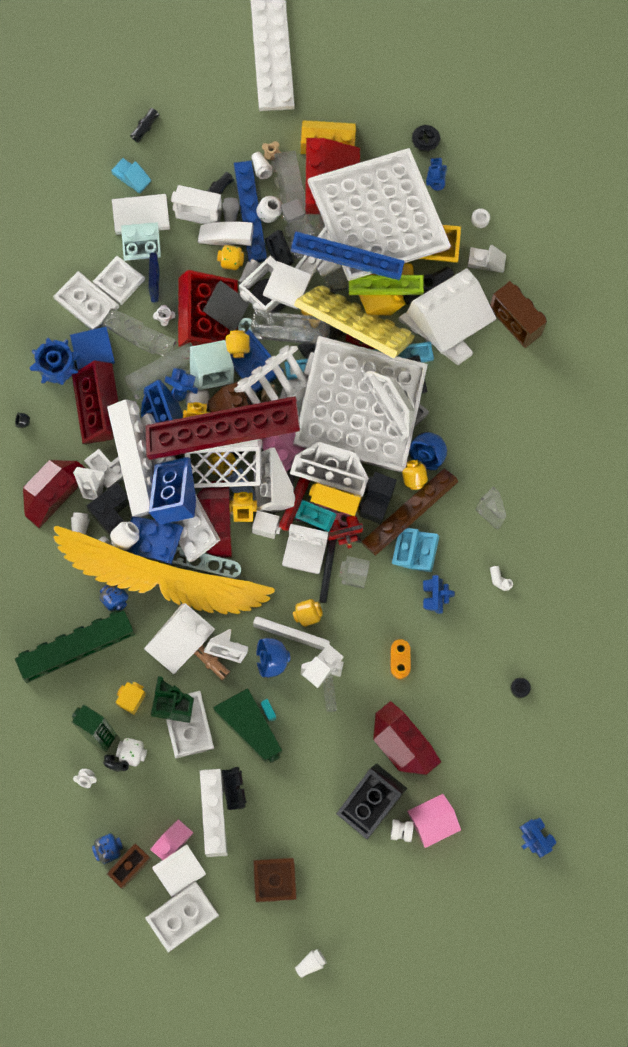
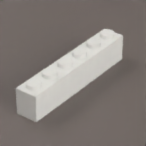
[107,399,153,517]

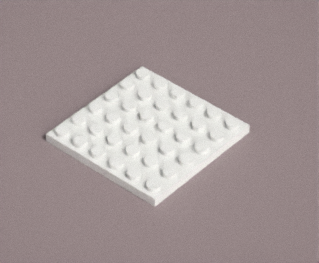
[307,148,451,281]
[293,336,428,473]

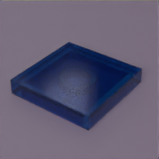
[148,253,160,302]

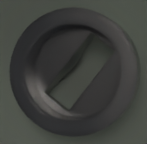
[15,412,30,428]

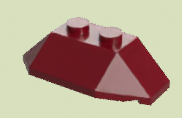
[23,460,85,528]
[196,480,232,558]
[373,701,441,775]

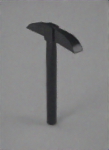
[315,528,361,603]

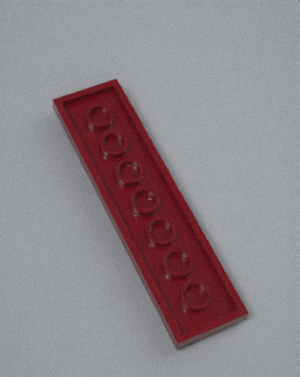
[145,396,300,460]

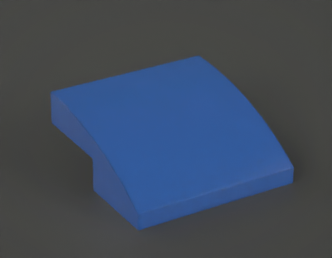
[70,327,115,370]

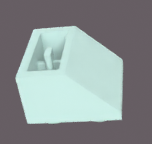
[121,222,161,261]
[190,340,234,390]

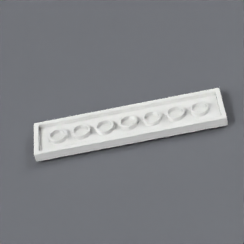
[251,0,294,111]
[141,413,220,562]

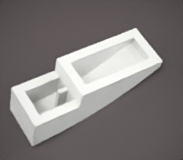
[198,222,254,246]

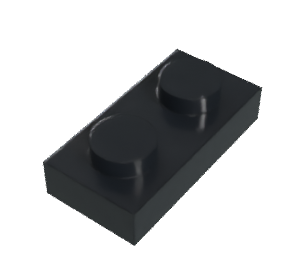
[265,230,294,266]

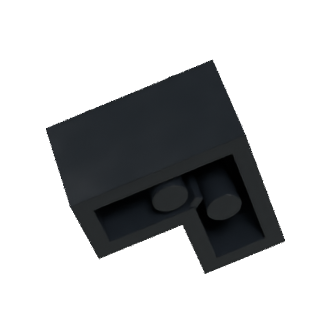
[358,472,397,524]
[87,483,129,538]

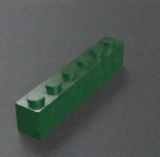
[15,610,135,683]
[72,704,118,752]

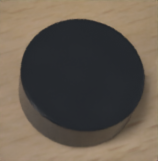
[510,678,531,698]

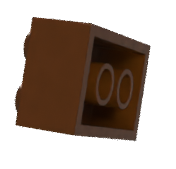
[490,281,547,348]

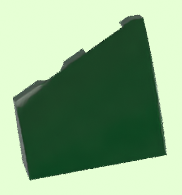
[151,676,194,723]

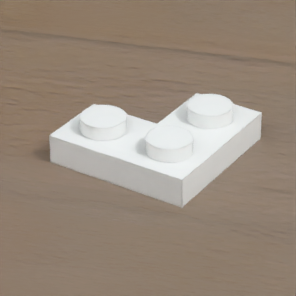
[84,449,124,489]

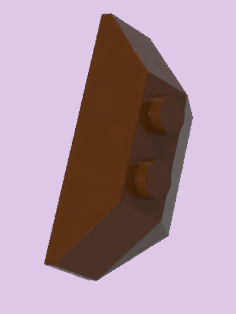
[208,381,249,412]

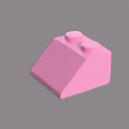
[261,432,306,472]

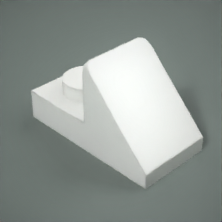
[468,245,506,273]
[73,467,105,500]
[204,629,248,663]
[302,644,344,688]

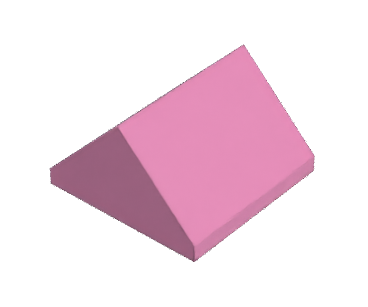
[407,794,461,848]

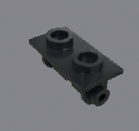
[221,767,247,810]

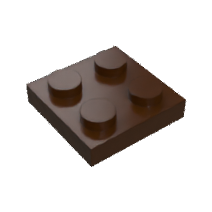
[253,858,297,902]

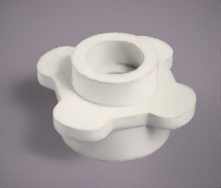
[153,305,175,326]
[73,769,97,788]

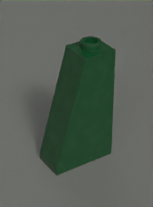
[213,688,282,763]

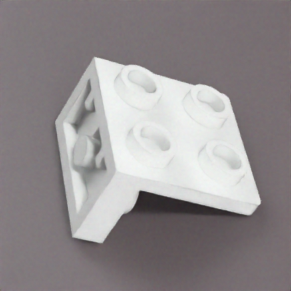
[282,524,328,574]

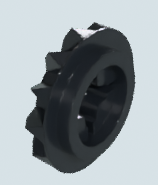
[412,125,440,152]

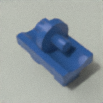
[426,158,447,191]
[164,368,198,401]
[423,575,455,614]
[519,818,556,858]

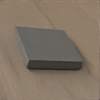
[203,281,250,331]

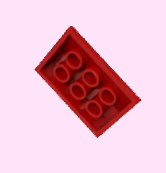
[305,138,360,214]
[178,270,238,349]

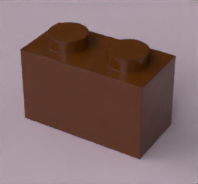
[107,843,152,889]

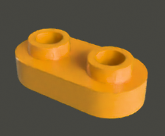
[390,639,411,679]

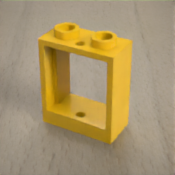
[309,482,363,516]

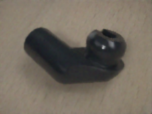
[103,755,129,772]

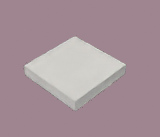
[93,256,145,305]
[263,261,312,309]
[152,845,206,897]

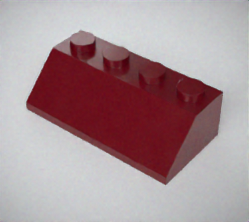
[72,360,119,444]

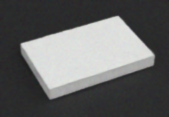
[112,194,170,235]
[53,271,119,330]
[166,691,214,759]
[145,881,219,952]

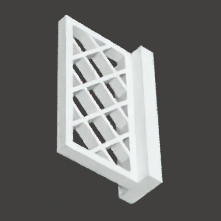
[185,439,263,488]

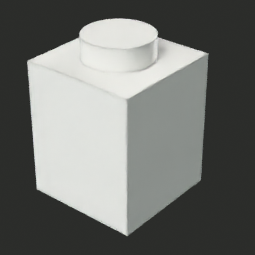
[252,510,281,539]

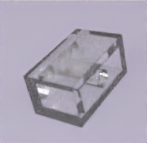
[339,556,370,589]

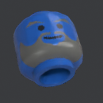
[99,584,128,611]
[92,834,124,864]

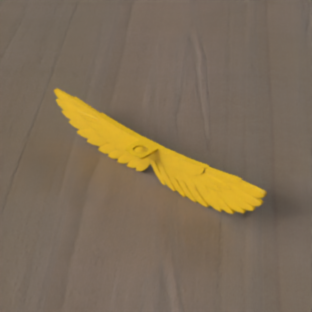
[53,526,275,614]

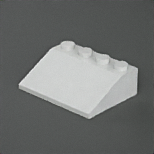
[407,268,496,354]

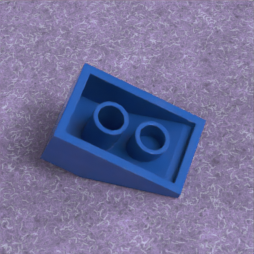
[149,457,196,525]

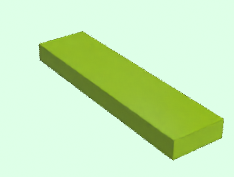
[349,275,424,295]

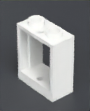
[171,185,222,224]
[239,256,280,317]

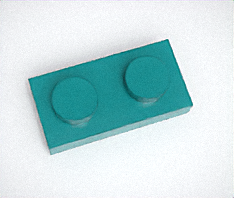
[295,500,337,532]

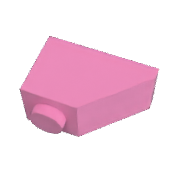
[150,820,194,860]

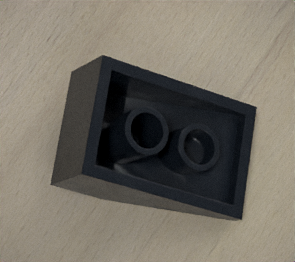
[336,763,408,840]

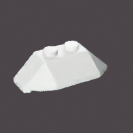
[363,371,415,442]
[289,441,369,496]

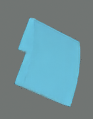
[392,528,440,572]

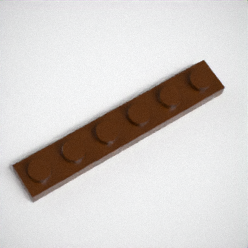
[361,468,458,556]

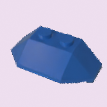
[141,380,183,423]

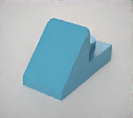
[111,158,151,194]

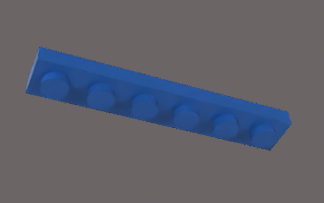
[234,161,267,263]
[291,231,404,280]

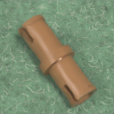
[194,645,231,680]

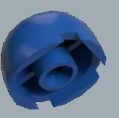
[409,432,447,470]
[256,638,291,678]

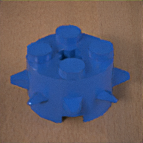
[29,338,80,385]

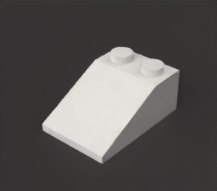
[253,447,295,513]
[144,603,215,674]

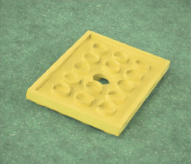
[294,285,415,358]

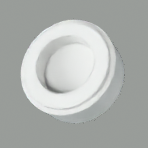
[471,209,490,228]

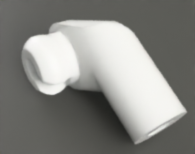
[490,566,513,591]

